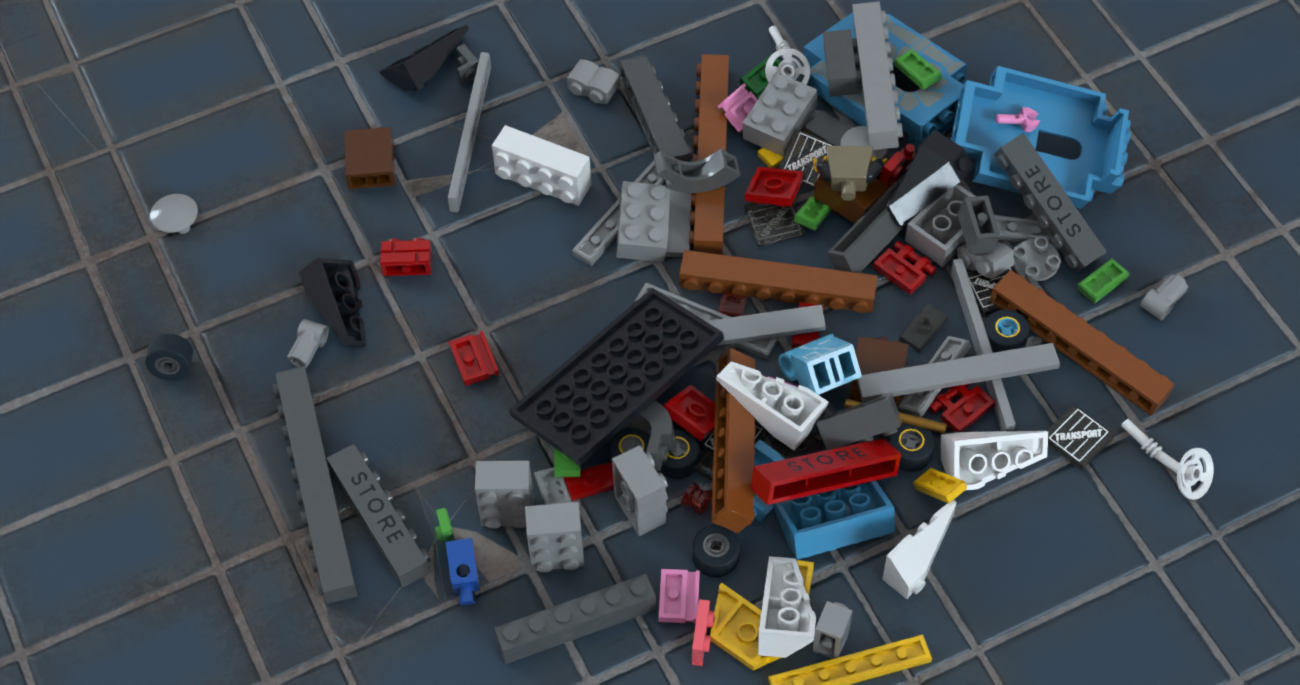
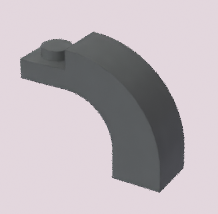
[654,148,740,193]
[624,400,676,471]

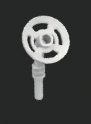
[765,26,811,85]
[1121,419,1214,500]

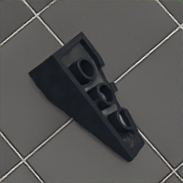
[379,25,469,92]
[886,131,975,226]
[299,258,366,347]

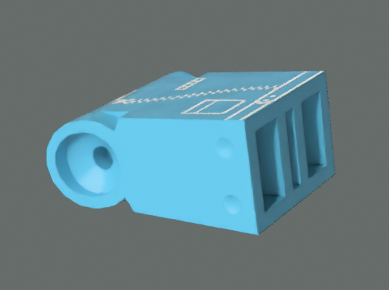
[778,333,862,395]

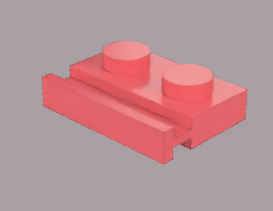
[692,599,714,666]

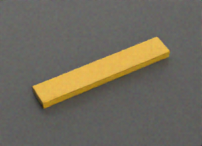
[768,634,932,685]

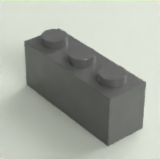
[823,29,862,97]
[816,393,902,450]

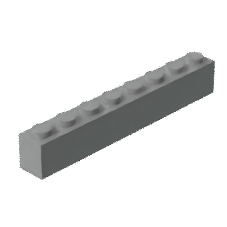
[852,1,903,150]

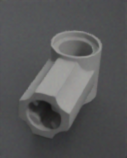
[1140,275,1189,321]
[287,319,329,368]

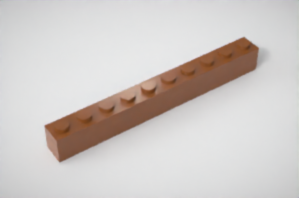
[689,54,729,255]

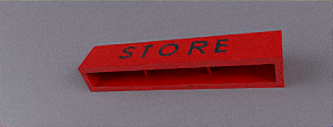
[750,438,901,505]

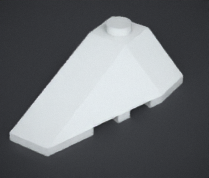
[716,361,828,451]
[941,431,1048,490]
[882,500,957,599]
[758,556,816,658]

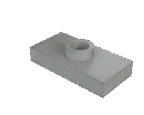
[534,467,572,505]

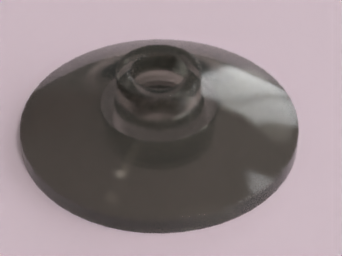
[772,435,823,459]

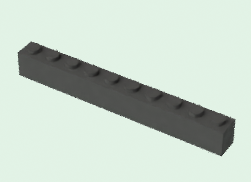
[273,366,358,604]

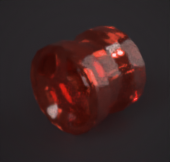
[681,482,712,515]

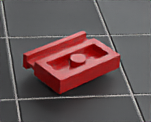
[449,331,499,386]

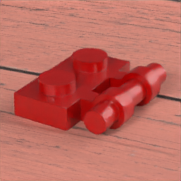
[879,144,915,187]
[873,241,937,295]
[928,384,995,433]

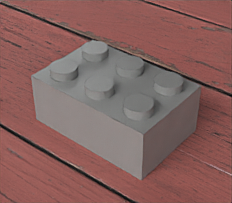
[742,72,817,157]
[616,181,670,262]
[905,184,975,267]
[612,445,668,536]
[475,461,534,528]
[525,502,584,573]

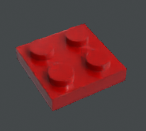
[745,167,804,207]
[663,385,715,441]

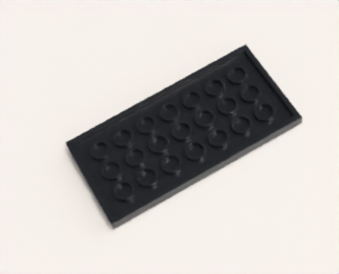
[509,288,724,466]

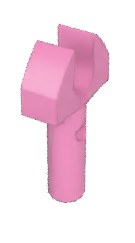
[995,107,1041,132]

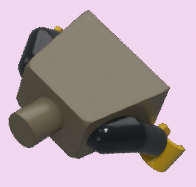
[813,146,887,201]

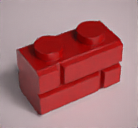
[380,238,432,276]

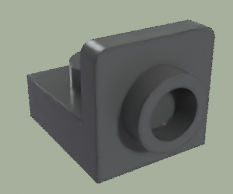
[456,44,479,85]

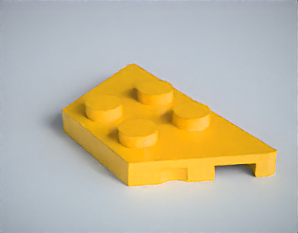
[710,583,802,671]

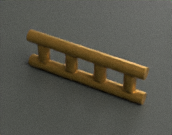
[844,399,947,434]

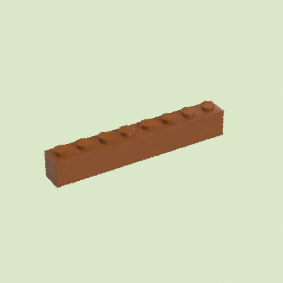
[679,250,878,313]
[989,270,1175,416]
[712,348,756,533]

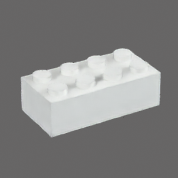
[492,125,591,206]

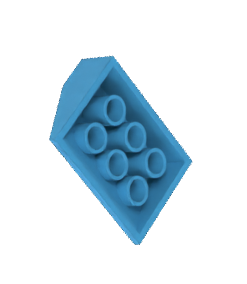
[772,480,896,560]

